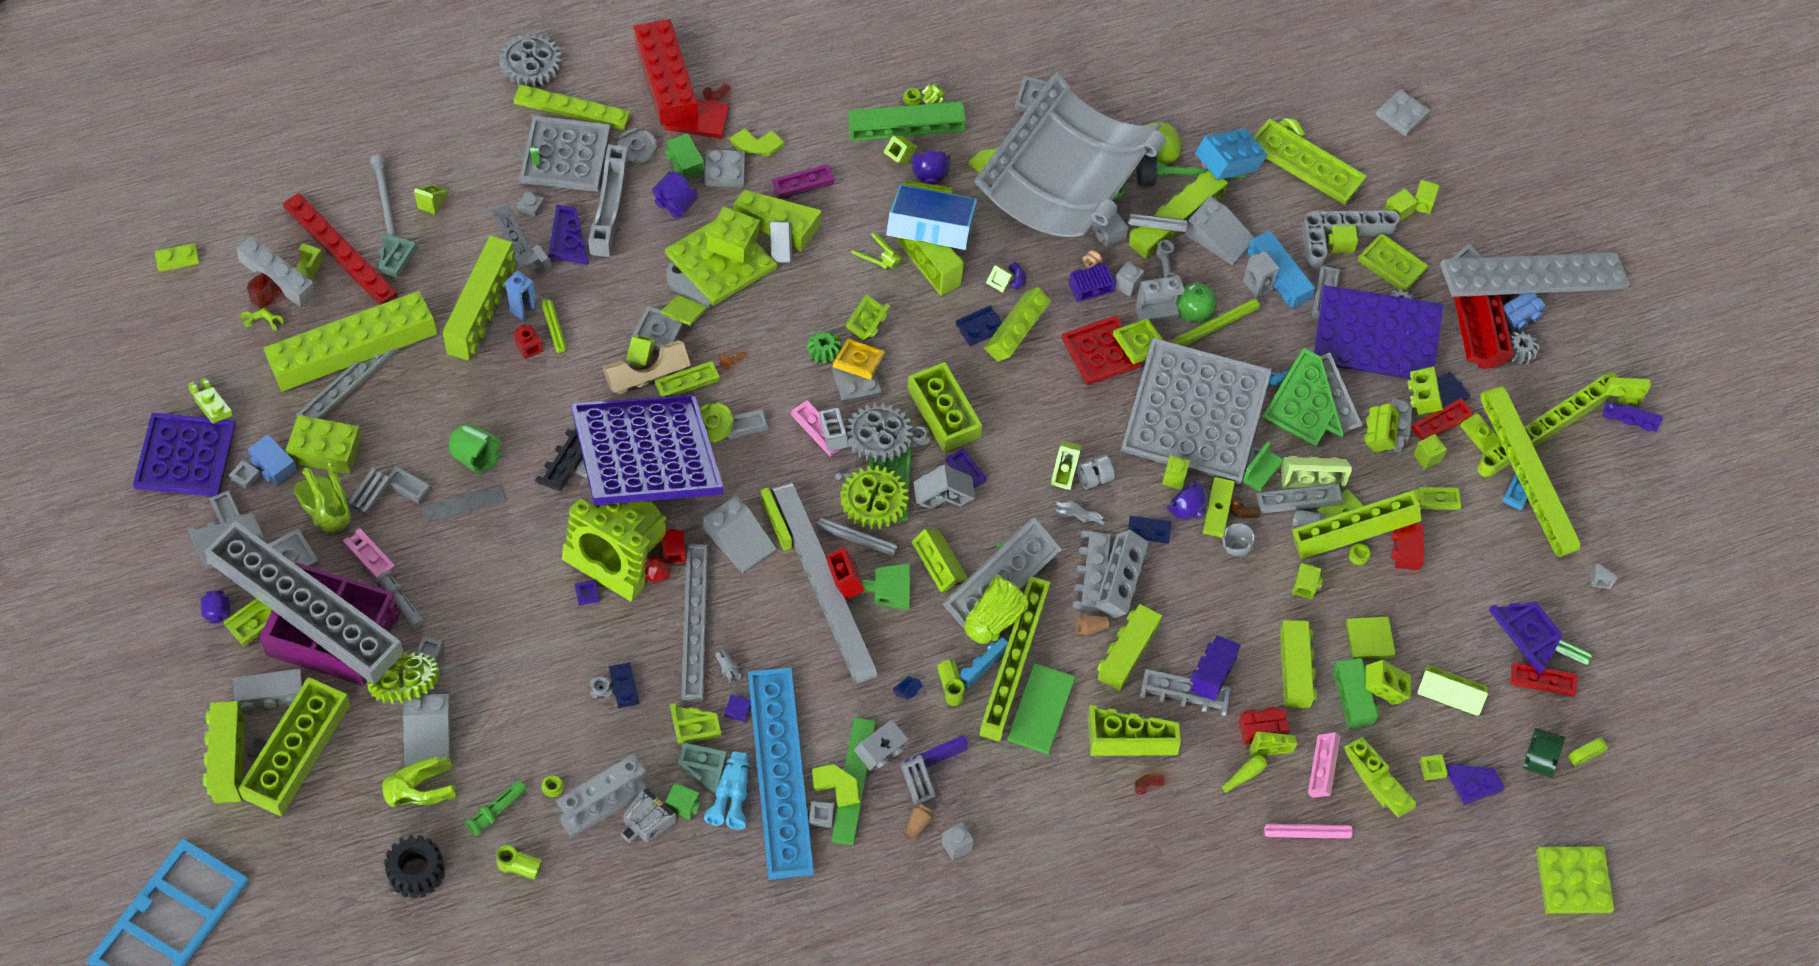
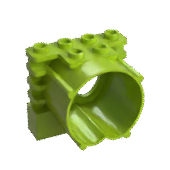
[562,499,666,602]

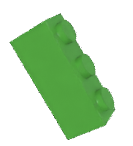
[1333,658,1379,729]

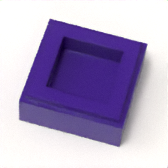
[575,580,600,606]
[724,694,751,722]

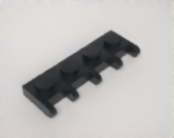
[535,428,583,491]

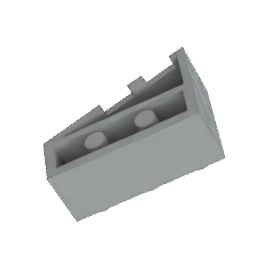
[187,513,265,569]

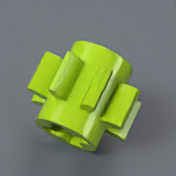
[922,83,946,104]

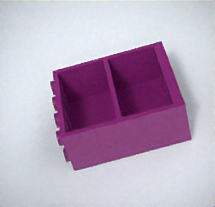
[259,562,400,686]

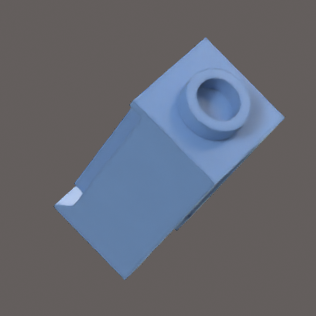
[504,270,537,321]

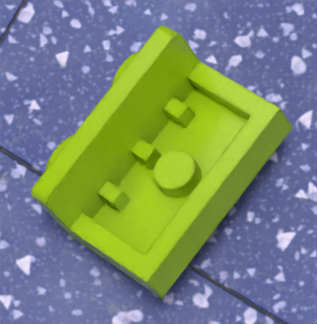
[845,294,890,341]

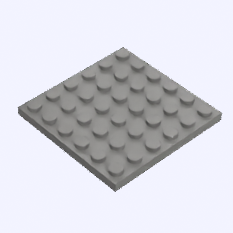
[1120,338,1272,484]

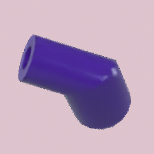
[1009,262,1026,290]

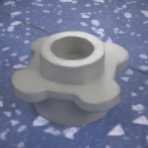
[911,426,930,447]
[590,677,612,699]

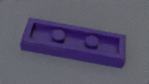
[905,735,968,775]

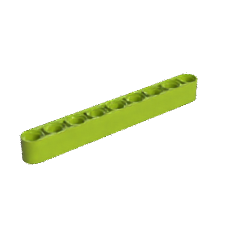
[1477,373,1619,477]
[1480,386,1580,557]

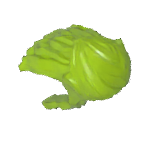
[293,463,351,534]
[964,574,1028,644]
[382,757,458,807]

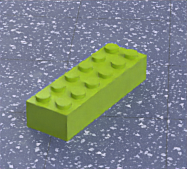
[443,236,517,361]
[238,677,351,817]

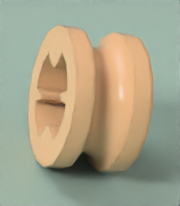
[1083,250,1103,268]

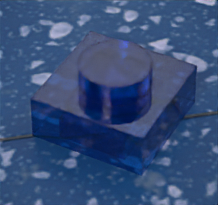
[893,676,923,700]

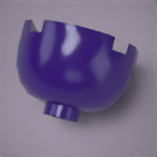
[912,151,950,185]
[1166,479,1208,520]

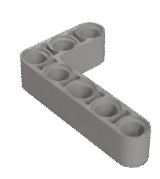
[1302,210,1400,270]

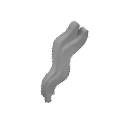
[1055,501,1106,526]

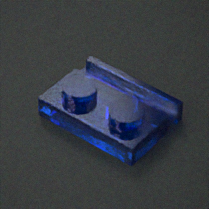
[956,305,1003,346]

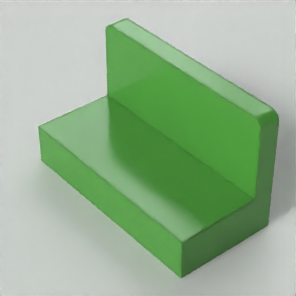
[1243,441,1283,492]

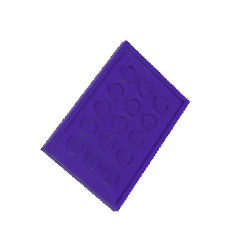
[1314,285,1443,379]

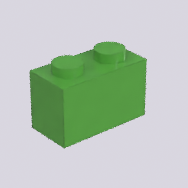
[665,133,705,180]

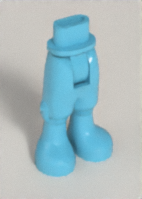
[704,751,750,830]

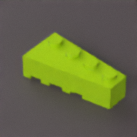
[734,190,822,252]
[1087,705,1181,756]

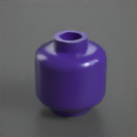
[201,591,230,624]

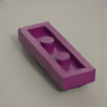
[772,164,834,199]

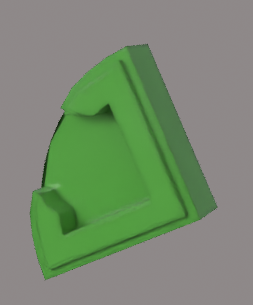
[529,146,541,166]

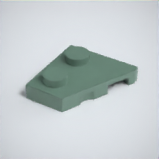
[379,233,418,278]

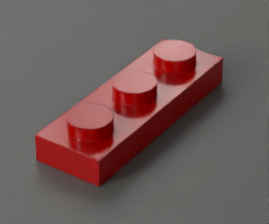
[1411,398,1474,441]
[1510,662,1578,697]

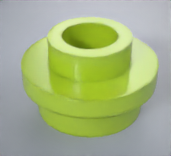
[903,88,922,106]
[541,775,564,798]

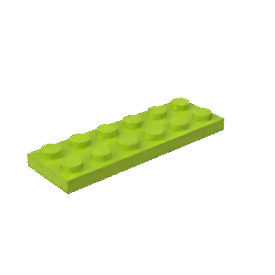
[1253,118,1367,205]

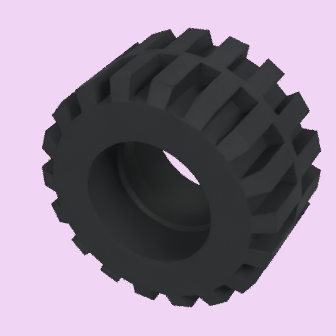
[384,835,445,899]

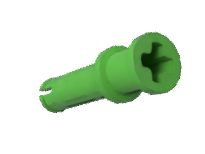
[464,780,527,836]

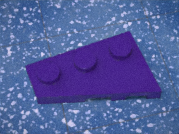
[548,204,588,265]

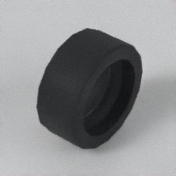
[1136,154,1157,186]

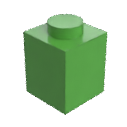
[665,783,702,820]

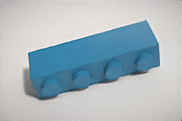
[1248,231,1315,309]

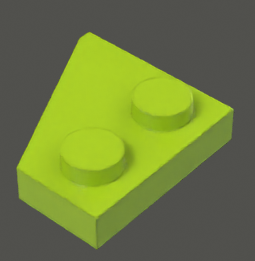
[670,703,721,745]
[1249,732,1297,757]

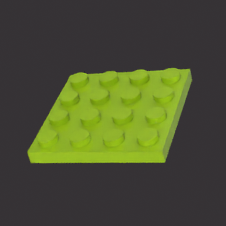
[665,220,777,306]

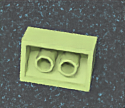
[1281,456,1352,491]

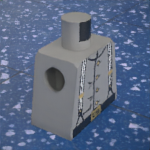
[621,787,676,843]

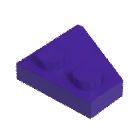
[1446,765,1505,805]

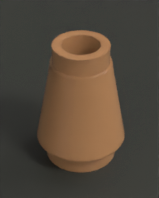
[1076,615,1109,636]
[904,804,933,839]

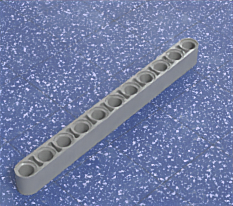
[771,482,877,684]

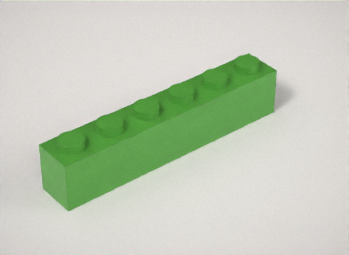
[847,102,966,141]

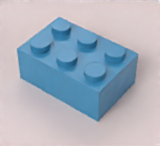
[1195,128,1268,180]

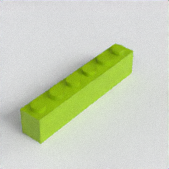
[1129,170,1228,259]
[1292,491,1421,560]

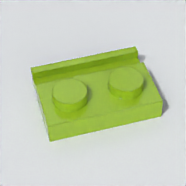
[224,598,272,647]

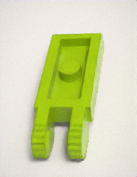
[188,377,232,424]

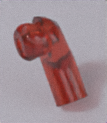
[702,83,731,101]
[1134,774,1164,795]

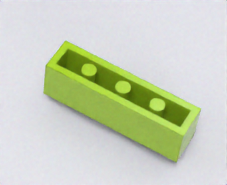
[984,287,1051,362]
[1097,604,1162,691]
[1280,620,1317,708]

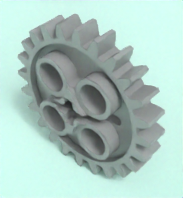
[499,33,562,87]
[846,403,913,463]

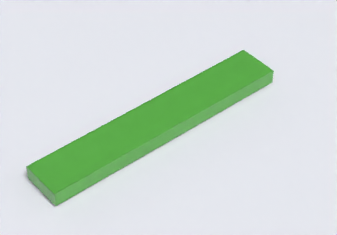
[831,717,876,846]

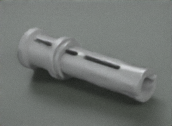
[375,570,425,629]

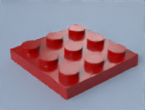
[1061,315,1142,386]

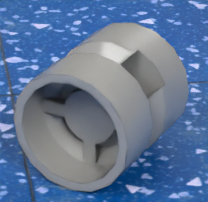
[1077,455,1115,489]

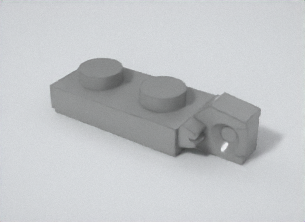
[1391,399,1412,452]

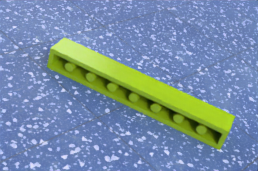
[979,576,1050,742]

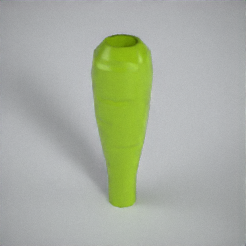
[1221,755,1267,793]

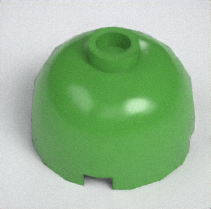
[1177,283,1217,324]

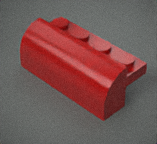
[1454,295,1514,369]

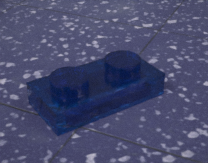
[1128,516,1171,544]
[609,662,639,709]

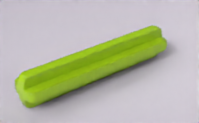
[542,300,567,353]

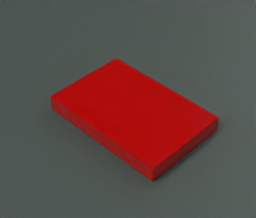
[665,99,729,139]

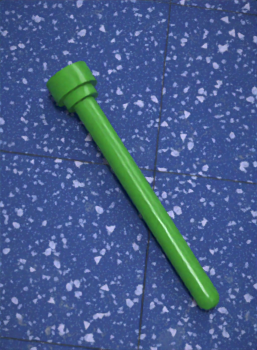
[1157,162,1246,178]

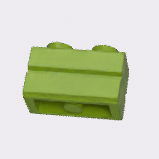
[1364,404,1399,453]

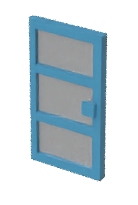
[86,838,250,966]

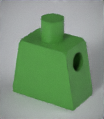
[862,564,910,610]

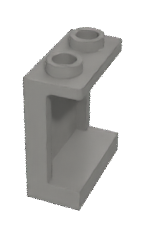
[1135,275,1185,323]

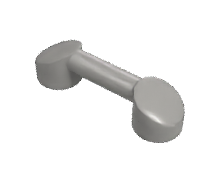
[1156,240,1178,278]

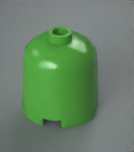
[448,423,503,475]

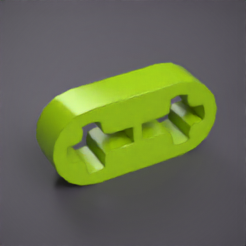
[1568,737,1609,766]

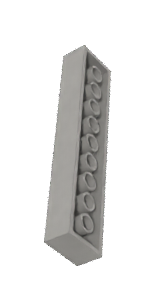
[205,521,404,685]

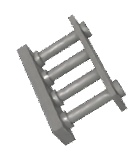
[556,754,647,839]

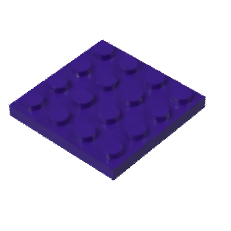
[133,412,236,496]

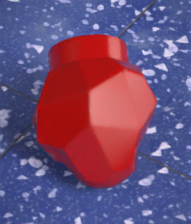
[644,556,670,583]

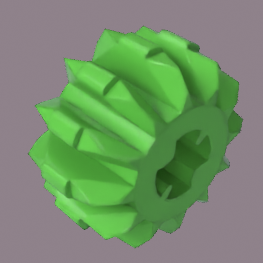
[807,329,842,365]

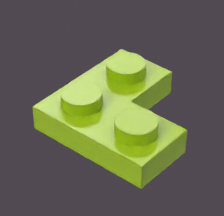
[1604,377,1651,407]

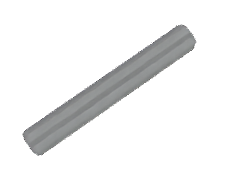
[817,518,898,556]

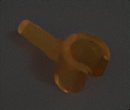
[718,351,747,369]

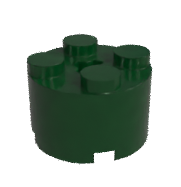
[1523,728,1565,778]

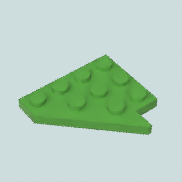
[1262,347,1344,448]

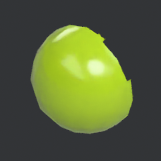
[1147,122,1182,165]

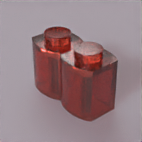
[247,273,283,308]

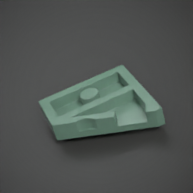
[678,743,727,794]

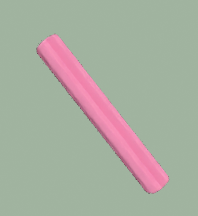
[1264,824,1353,838]

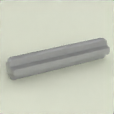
[1129,213,1188,232]

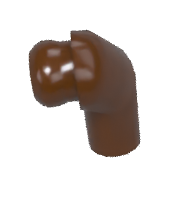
[1230,497,1260,518]

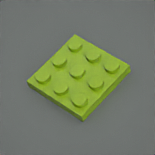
[1536,847,1614,914]

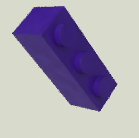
[1190,635,1241,701]

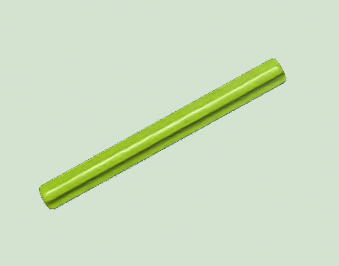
[1168,299,1260,346]

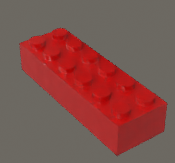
[633,18,698,125]

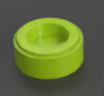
[1349,543,1371,565]

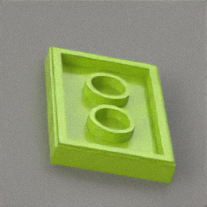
[1357,233,1429,292]

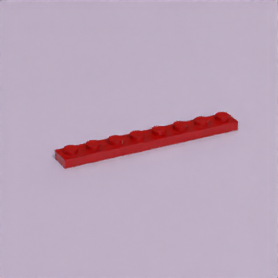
[283,193,398,305]

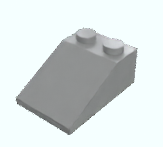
[1185,196,1255,266]
[703,495,776,574]
[403,694,451,767]

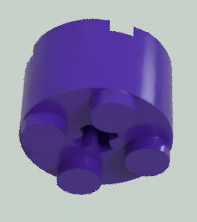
[652,172,698,219]

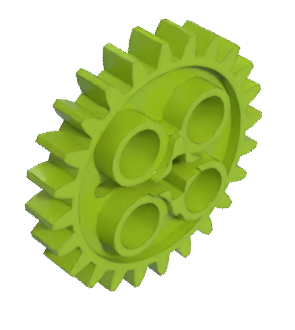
[840,465,909,529]
[367,652,440,704]

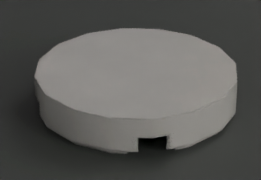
[618,128,657,164]

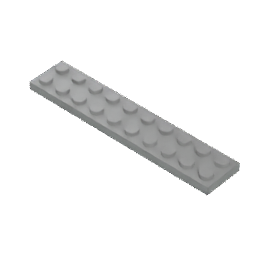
[1440,252,1630,297]

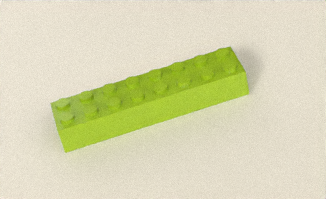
[263,291,437,392]

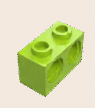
[1408,367,1443,415]
[1366,660,1411,704]

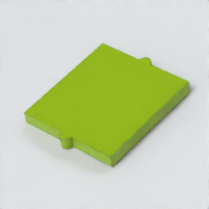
[661,295,707,326]

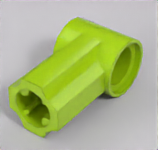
[937,660,964,706]
[496,845,542,880]

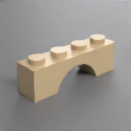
[603,340,691,394]

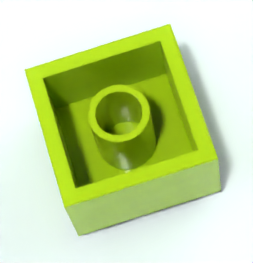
[706,206,760,263]

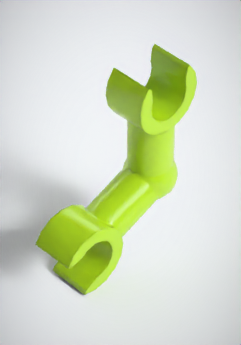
[240,308,284,331]

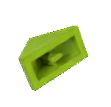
[414,184,449,215]

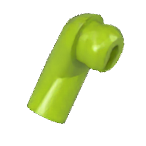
[1278,118,1306,137]

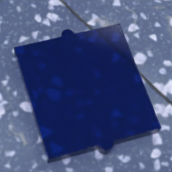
[1437,371,1471,408]

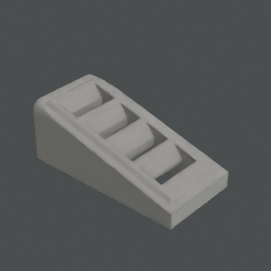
[818,408,848,451]

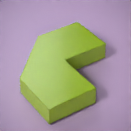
[730,128,785,156]
[812,764,861,807]

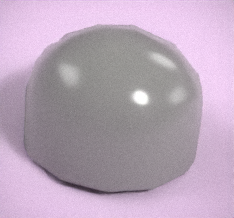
[1222,523,1255,557]

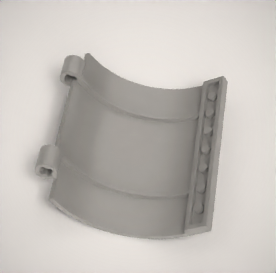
[973,73,1166,237]

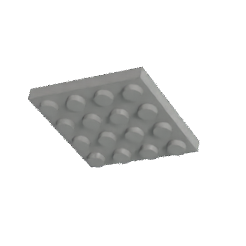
[519,116,611,192]

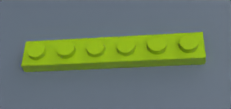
[514,84,631,131]

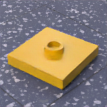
[833,339,885,380]

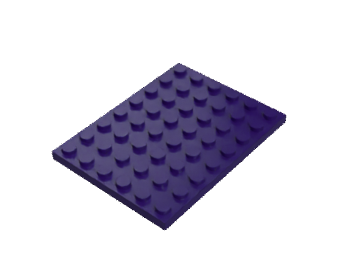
[571,394,723,505]

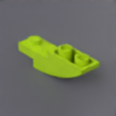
[1344,737,1416,818]

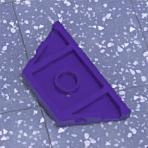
[1489,602,1563,675]

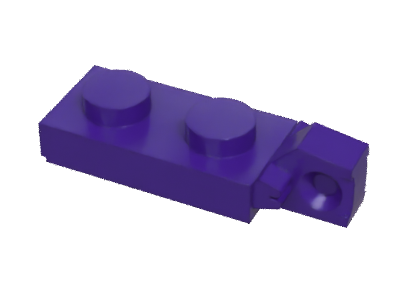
[1602,402,1663,432]

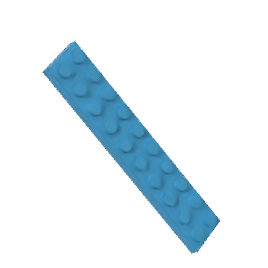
[748,668,814,880]

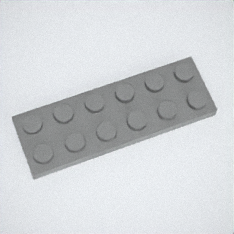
[942,518,1061,629]

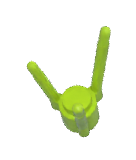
[851,233,902,270]

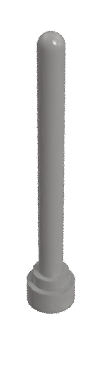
[370,155,396,236]

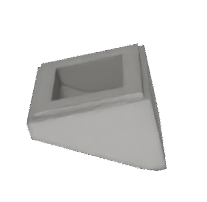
[1590,563,1617,589]

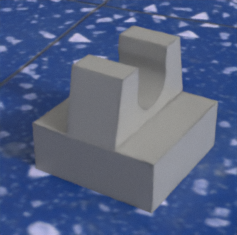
[527,244,553,272]

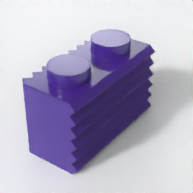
[1069,263,1116,302]

